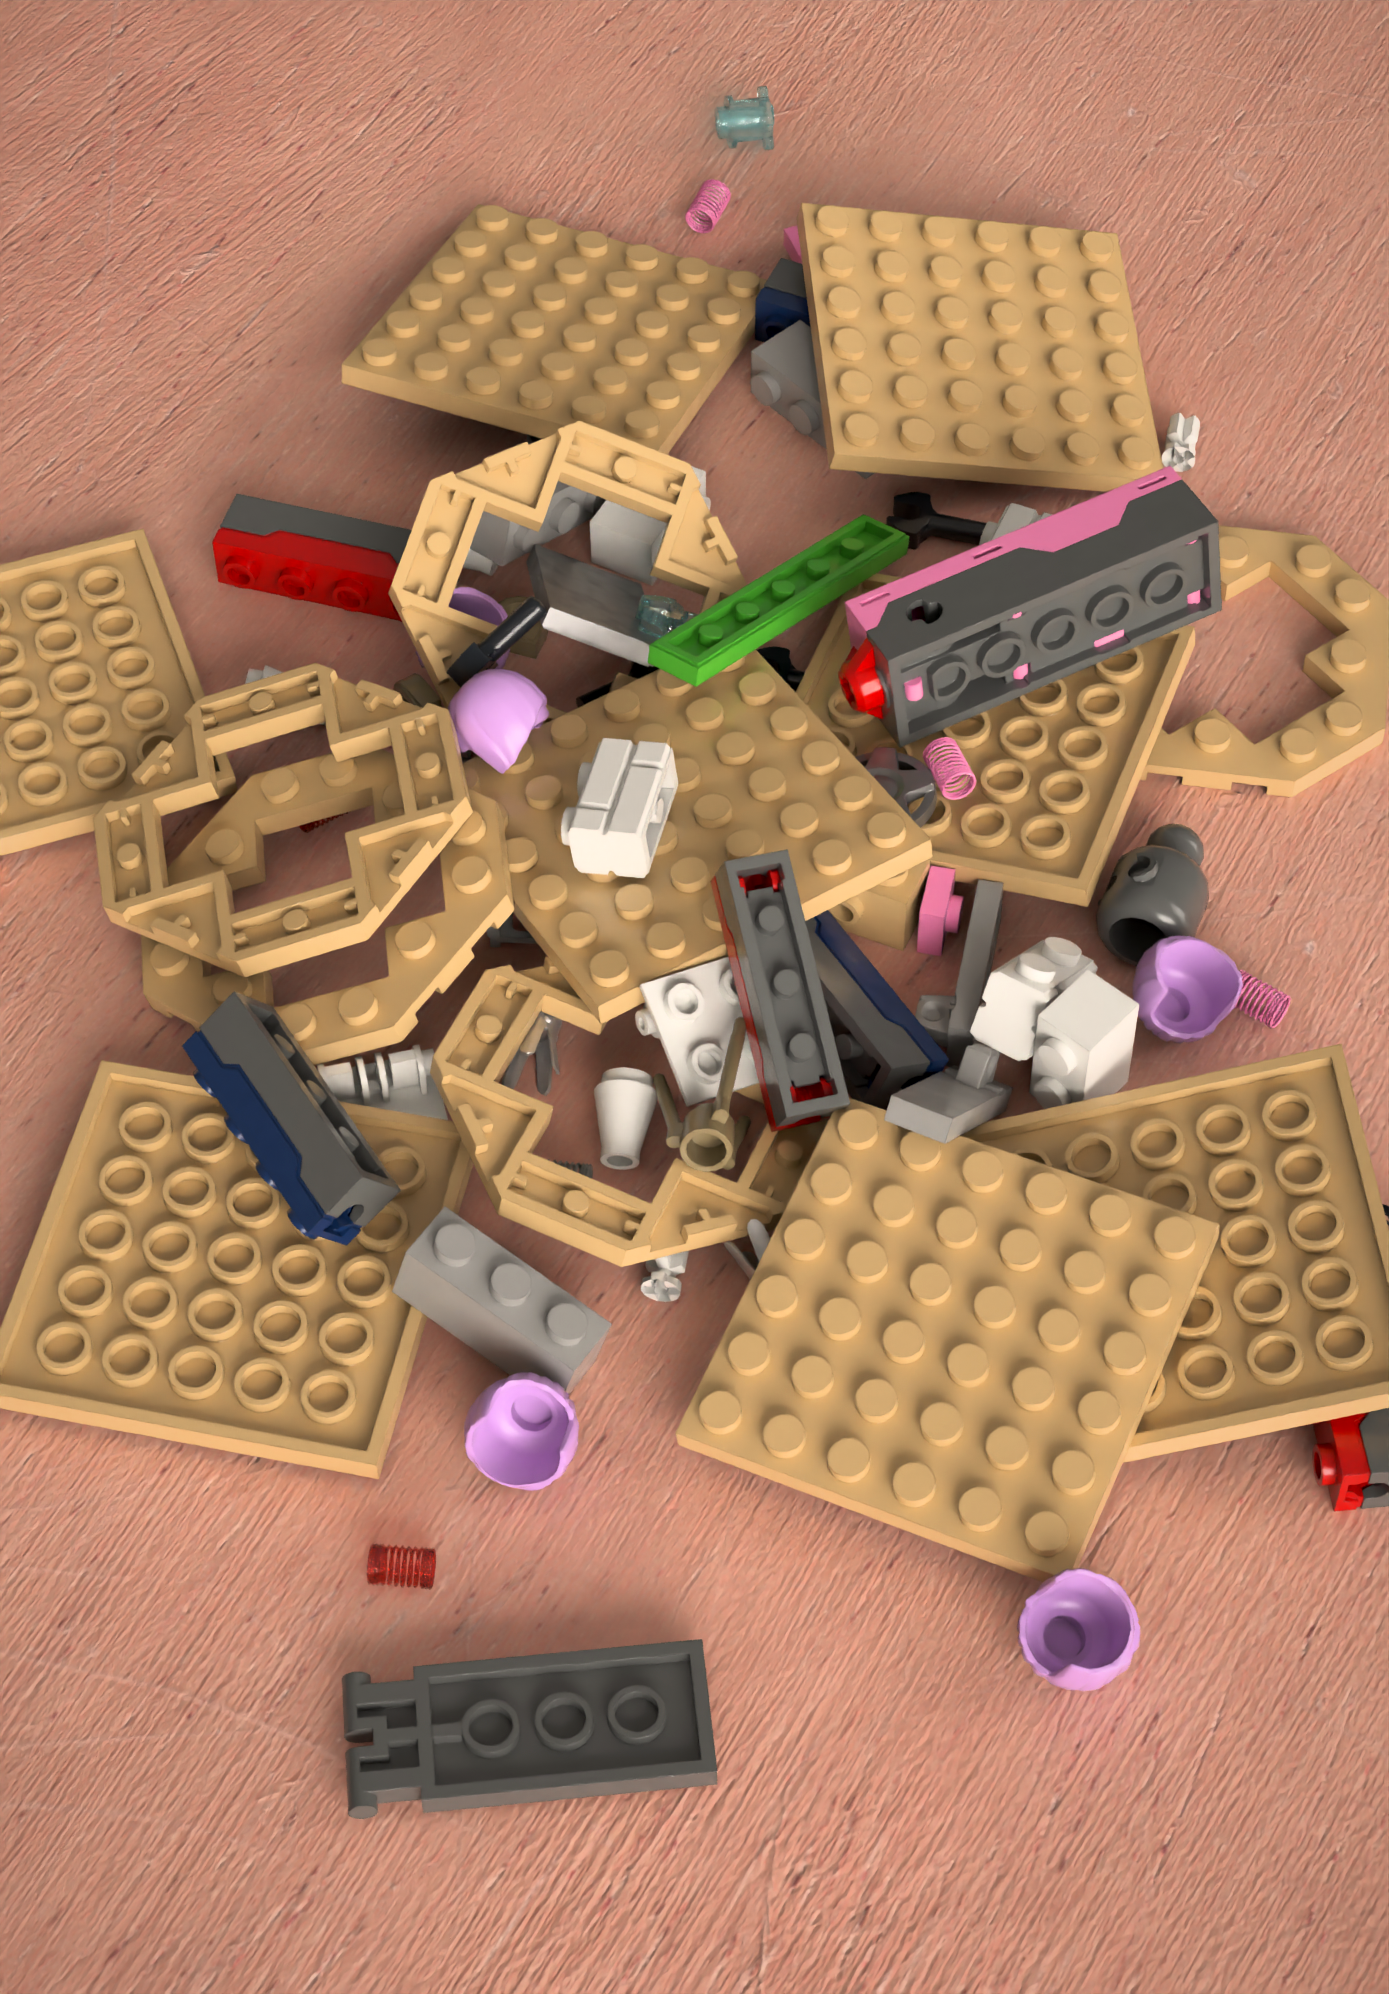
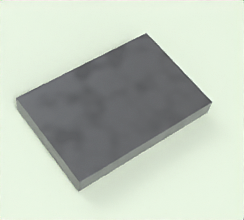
[526,544,658,667]

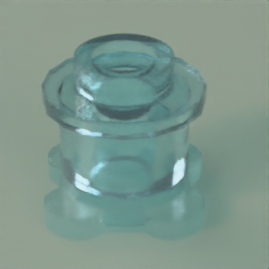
[715,86,774,150]

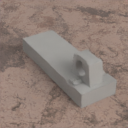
[915,879,1003,1067]
[884,1041,1013,1144]

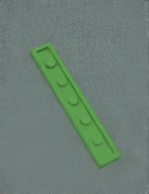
[648,514,910,687]

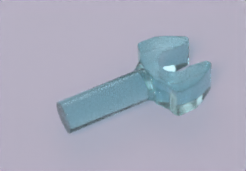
[635,595,699,638]

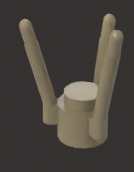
[653,1017,751,1172]

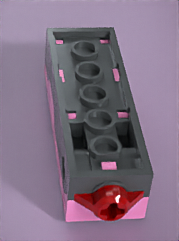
[838,466,1222,748]

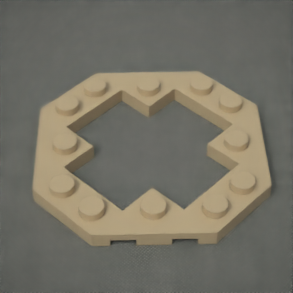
[388,421,747,725]
[1140,525,1389,797]
[93,663,473,977]
[141,749,514,1065]
[430,957,829,1267]

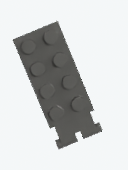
[342,1639,717,1819]

